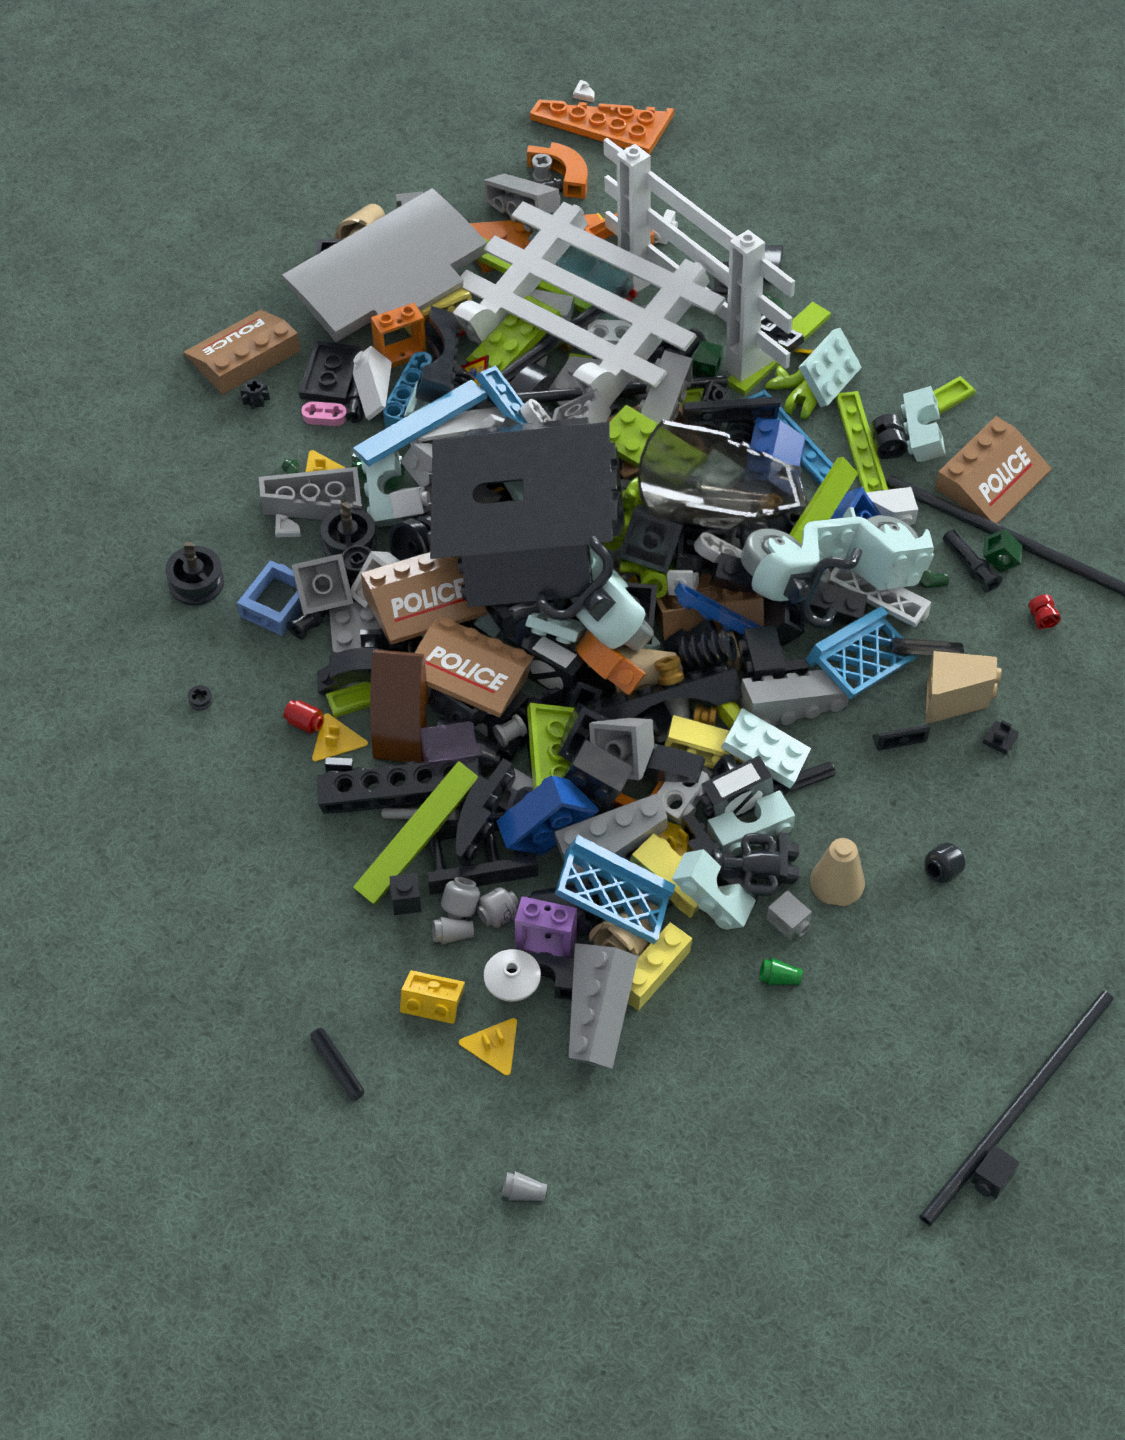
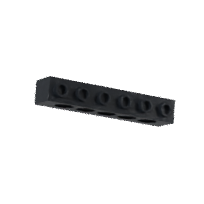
[317,755,481,814]

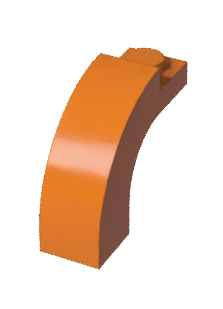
[527,142,588,199]
[575,630,646,695]

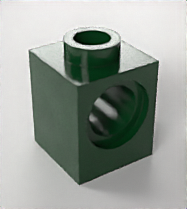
[692,340,723,377]
[983,529,1022,572]

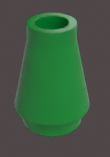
[759,957,803,986]

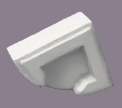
[573,80,594,102]
[275,514,301,537]

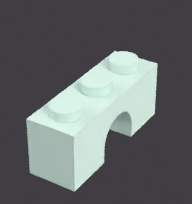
[901,386,946,462]
[362,450,407,527]
[707,790,795,856]
[672,849,756,930]

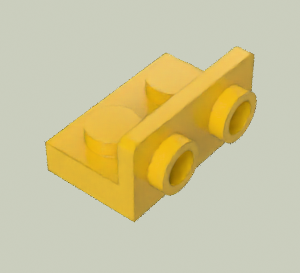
[400,970,465,1024]

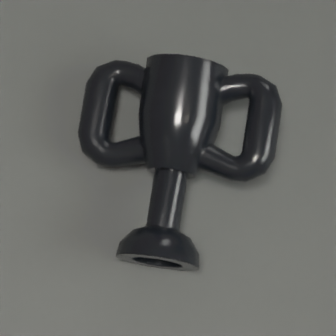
[711,833,781,896]

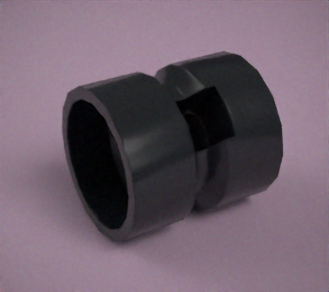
[870,414,908,459]
[342,545,371,585]

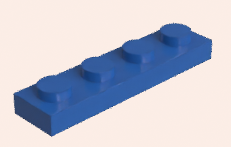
[674,582,763,637]

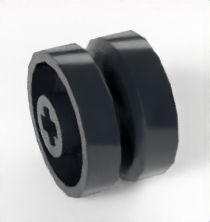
[389,512,431,561]

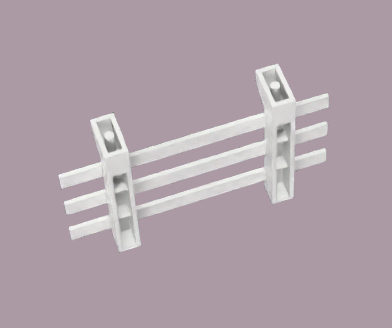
[604,138,795,382]
[453,202,726,407]

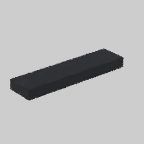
[681,396,780,425]

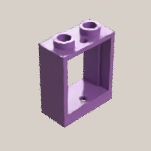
[515,896,577,957]

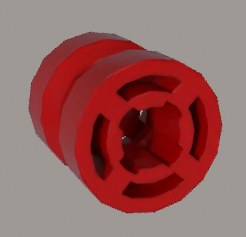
[1028,594,1061,630]

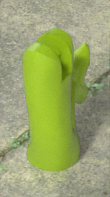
[765,359,817,420]
[604,477,644,550]
[618,555,676,598]

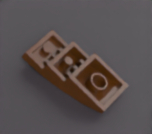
[370,650,429,763]

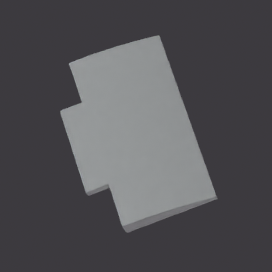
[282,188,487,342]

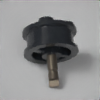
[320,502,377,557]
[165,542,224,605]

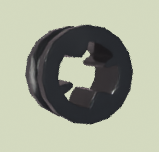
[188,685,213,710]

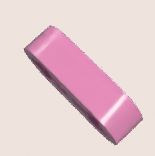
[301,402,347,426]

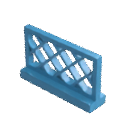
[805,606,919,699]
[555,835,675,944]

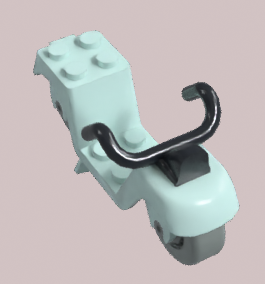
[741,507,934,628]
[536,536,654,651]

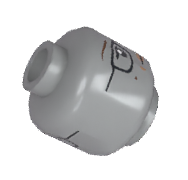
[476,887,519,928]

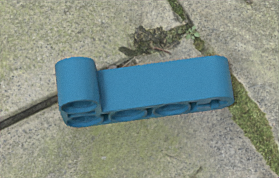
[383,351,432,428]

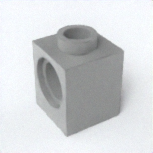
[767,890,812,941]

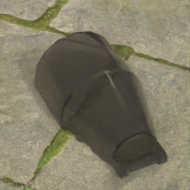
[638,420,809,529]

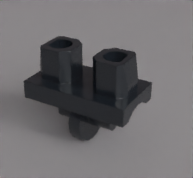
[360,628,408,653]
[760,832,799,887]

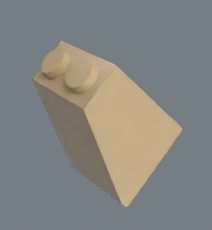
[925,651,1001,723]

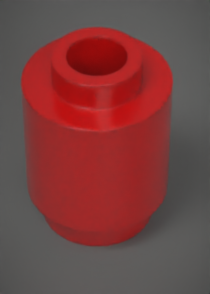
[283,700,324,734]

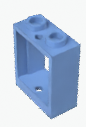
[237,560,302,636]

